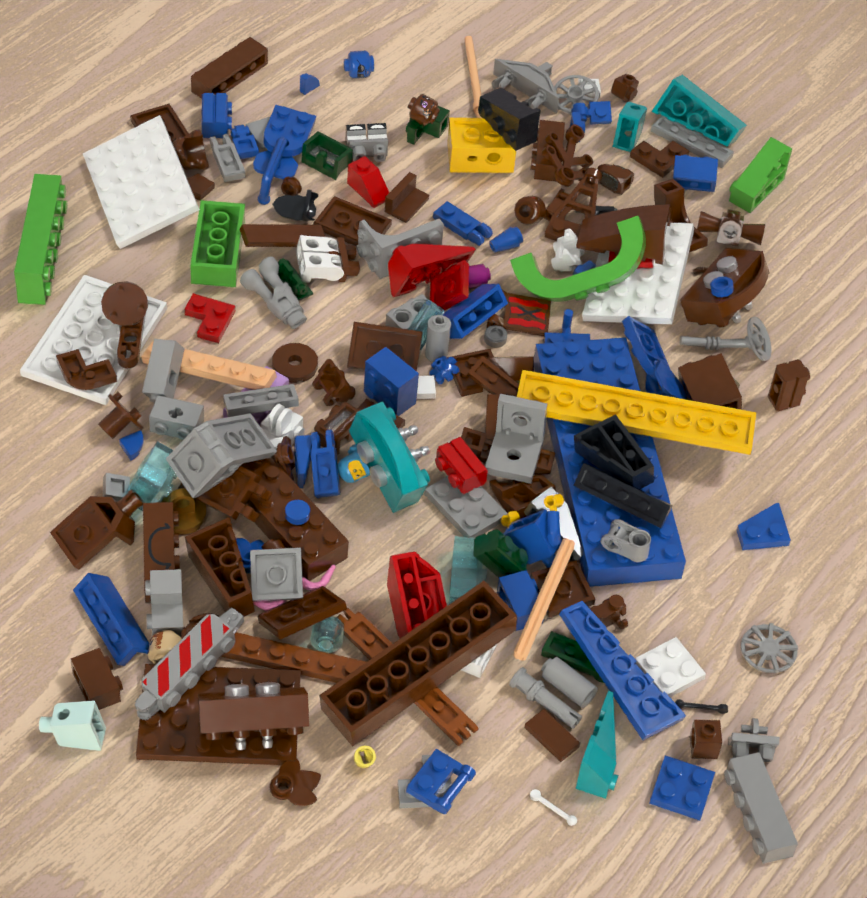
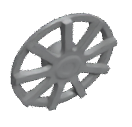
[554,75,599,115]
[741,623,798,673]

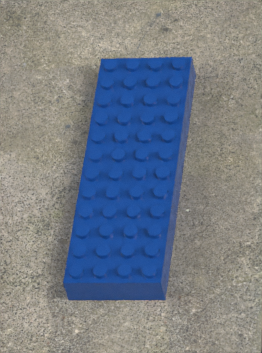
[534,337,686,587]

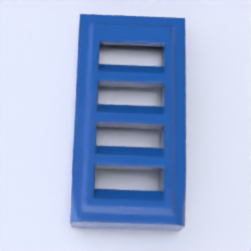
[294,435,312,488]

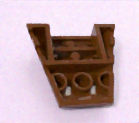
[576,204,673,265]

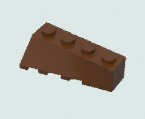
[185,517,255,617]

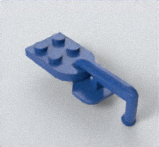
[253,105,316,205]
[622,316,688,400]

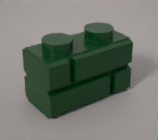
[473,529,528,578]

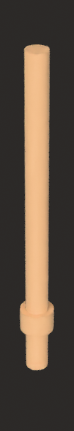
[464,36,482,118]

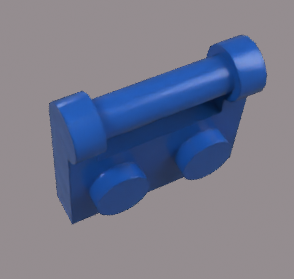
[406,749,476,814]

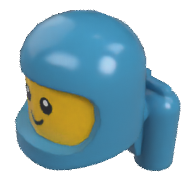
[338,444,370,483]

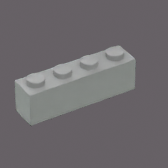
[724,752,798,864]

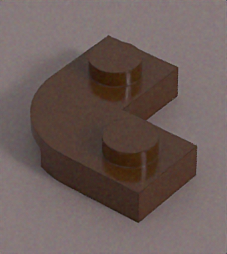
[56,349,117,390]

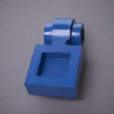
[571,101,612,124]
[230,124,259,159]

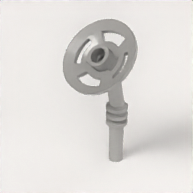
[680,317,771,361]

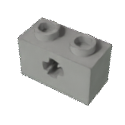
[149,395,204,440]

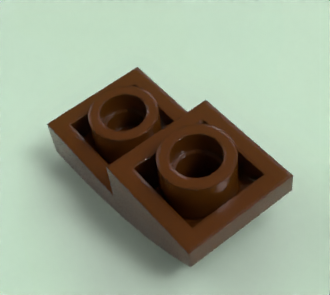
[485,356,534,381]

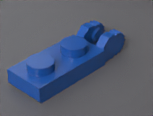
[433,201,493,246]
[310,430,340,498]

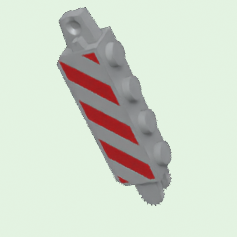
[135,608,244,721]

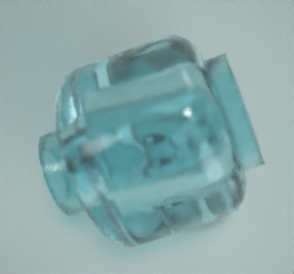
[310,616,344,653]

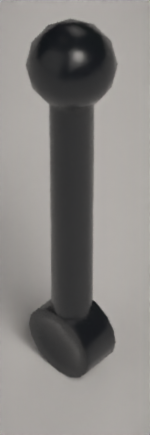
[675,699,728,714]

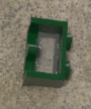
[301,131,353,180]

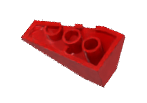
[388,244,476,297]

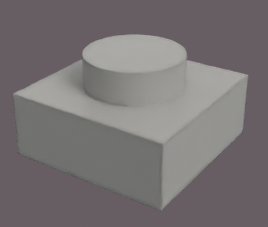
[103,473,130,501]

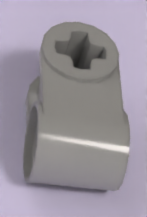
[601,519,651,562]

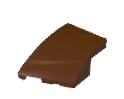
[489,475,556,519]

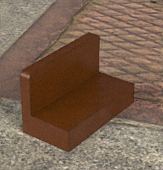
[385,172,429,223]

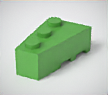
[729,137,792,213]

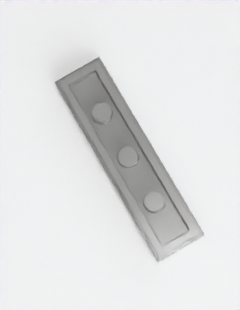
[651,115,734,168]

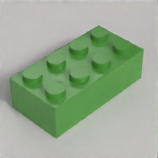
[190,200,245,287]

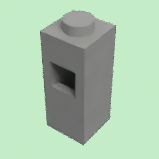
[142,339,184,403]

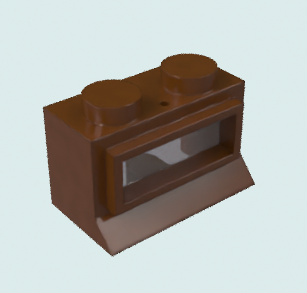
[314,401,360,455]

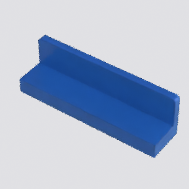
[73,573,150,666]

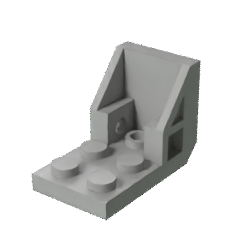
[166,413,277,498]

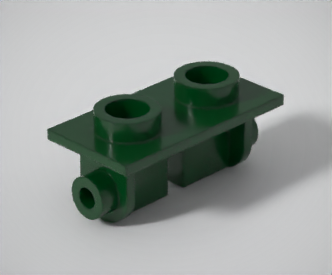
[278,258,313,301]

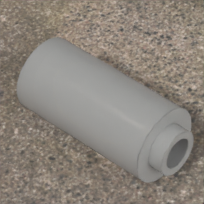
[425,315,451,362]
[541,657,598,708]

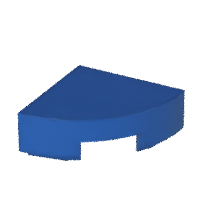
[300,73,320,95]
[119,430,144,461]

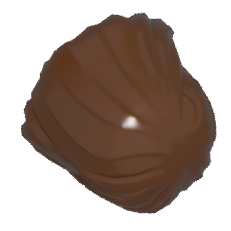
[172,130,209,170]

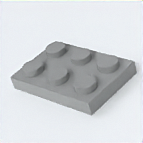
[424,476,507,542]

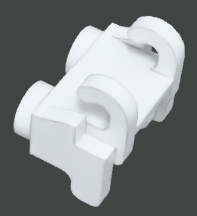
[551,229,585,272]

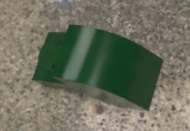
[406,106,450,145]

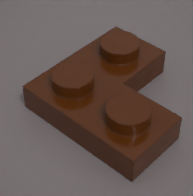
[630,140,689,178]

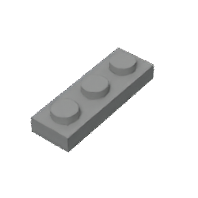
[223,384,299,417]

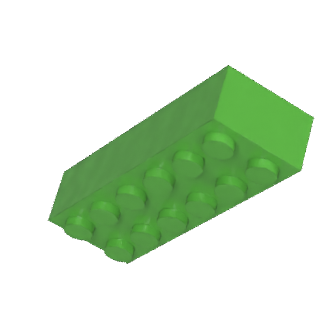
[14,174,68,305]

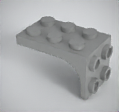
[356,219,444,279]

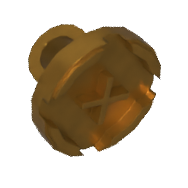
[161,488,207,535]

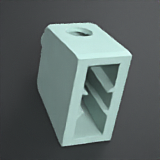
[39,701,106,751]

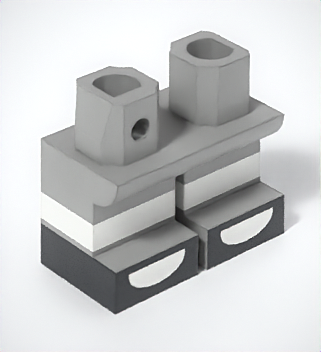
[345,123,388,162]

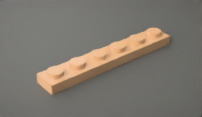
[141,341,277,390]

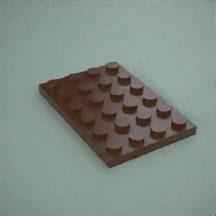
[136,664,301,765]

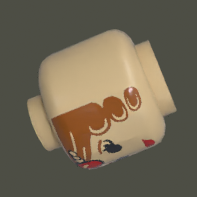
[148,630,182,665]

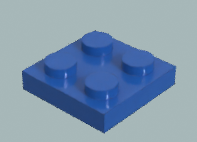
[649,755,715,821]

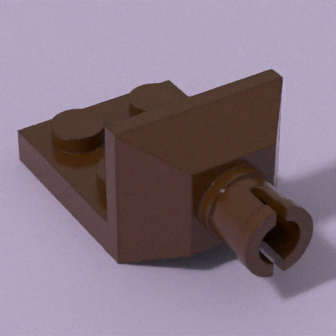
[50,489,144,570]

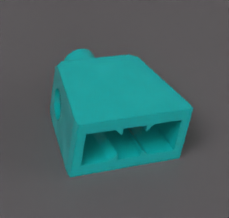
[613,102,647,152]

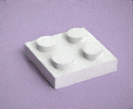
[635,637,706,698]

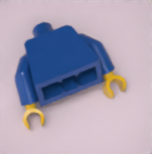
[501,494,564,568]

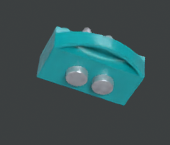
[349,401,430,513]

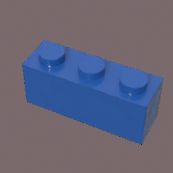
[442,284,508,339]

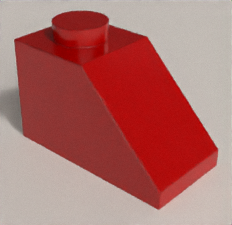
[347,156,389,208]

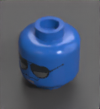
[344,50,374,78]

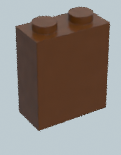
[678,353,742,409]

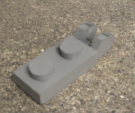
[209,134,245,182]

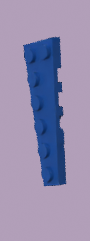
[559,601,686,740]

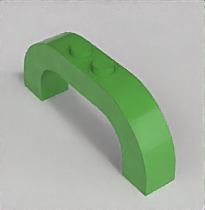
[510,216,646,302]

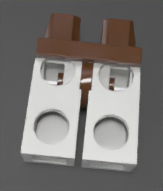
[296,235,360,282]

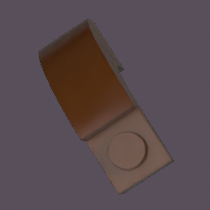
[654,178,708,252]

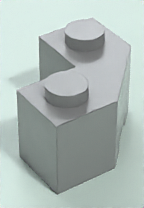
[145,569,183,637]

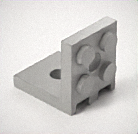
[485,394,548,484]

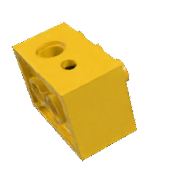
[447,117,516,173]

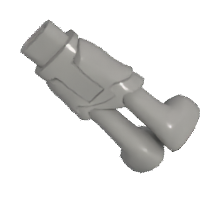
[240,256,307,329]

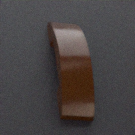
[461,427,556,474]

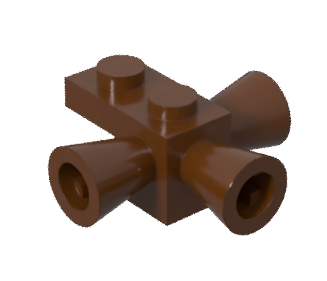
[697,209,765,246]

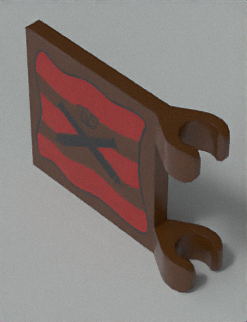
[487,289,551,336]

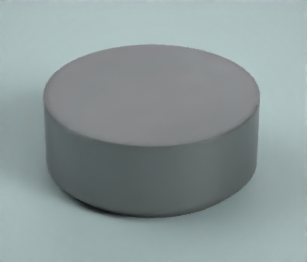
[484,325,507,348]

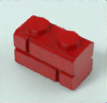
[435,437,488,494]

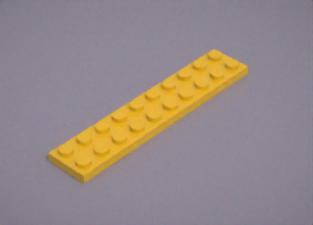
[517,370,756,455]

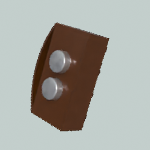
[680,248,770,327]
[198,682,310,750]

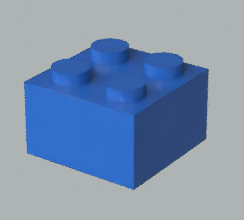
[364,347,419,416]

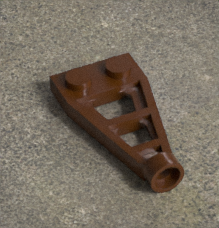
[544,168,602,241]

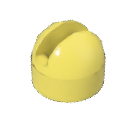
[354,746,376,768]

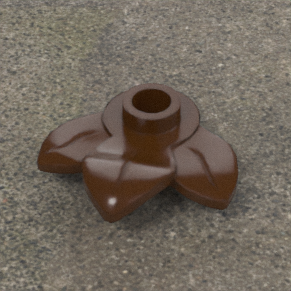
[274,436,295,481]
[270,758,321,806]

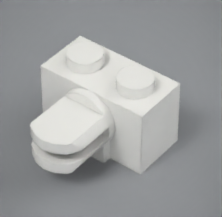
[261,404,305,463]

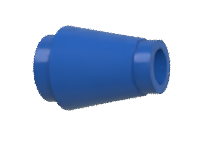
[489,227,524,253]

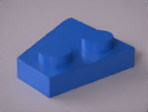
[736,503,791,550]

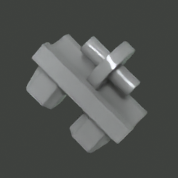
[728,718,780,762]

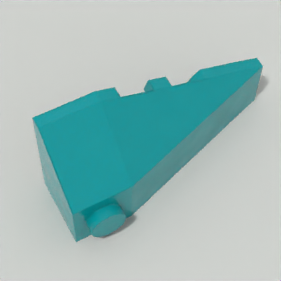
[576,691,619,799]

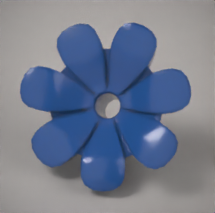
[429,356,459,384]

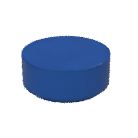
[710,277,734,297]
[285,500,310,525]

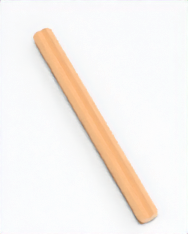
[513,538,575,661]

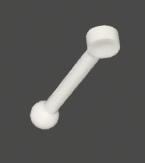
[530,789,577,826]

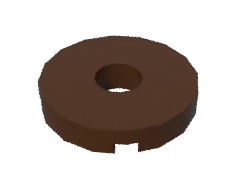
[272,343,318,383]

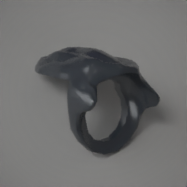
[272,189,318,221]

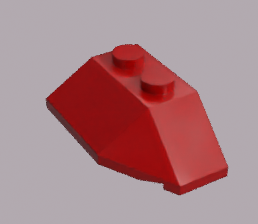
[387,551,447,638]

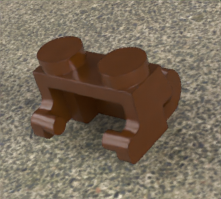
[312,359,356,406]
[590,594,628,629]

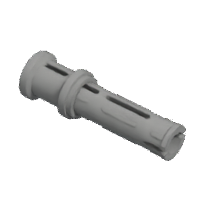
[509,667,582,729]

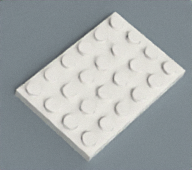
[83,115,200,249]
[582,223,694,325]
[20,275,167,405]

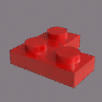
[184,293,236,344]

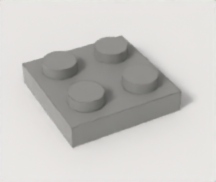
[250,548,303,602]

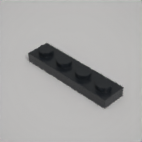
[573,463,673,528]

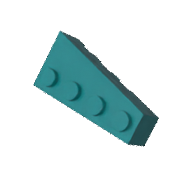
[651,74,747,147]

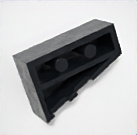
[574,414,654,489]

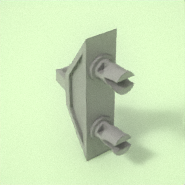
[492,59,559,114]

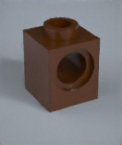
[689,720,722,759]

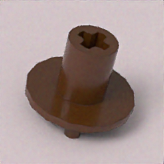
[101,281,148,326]
[98,392,144,439]

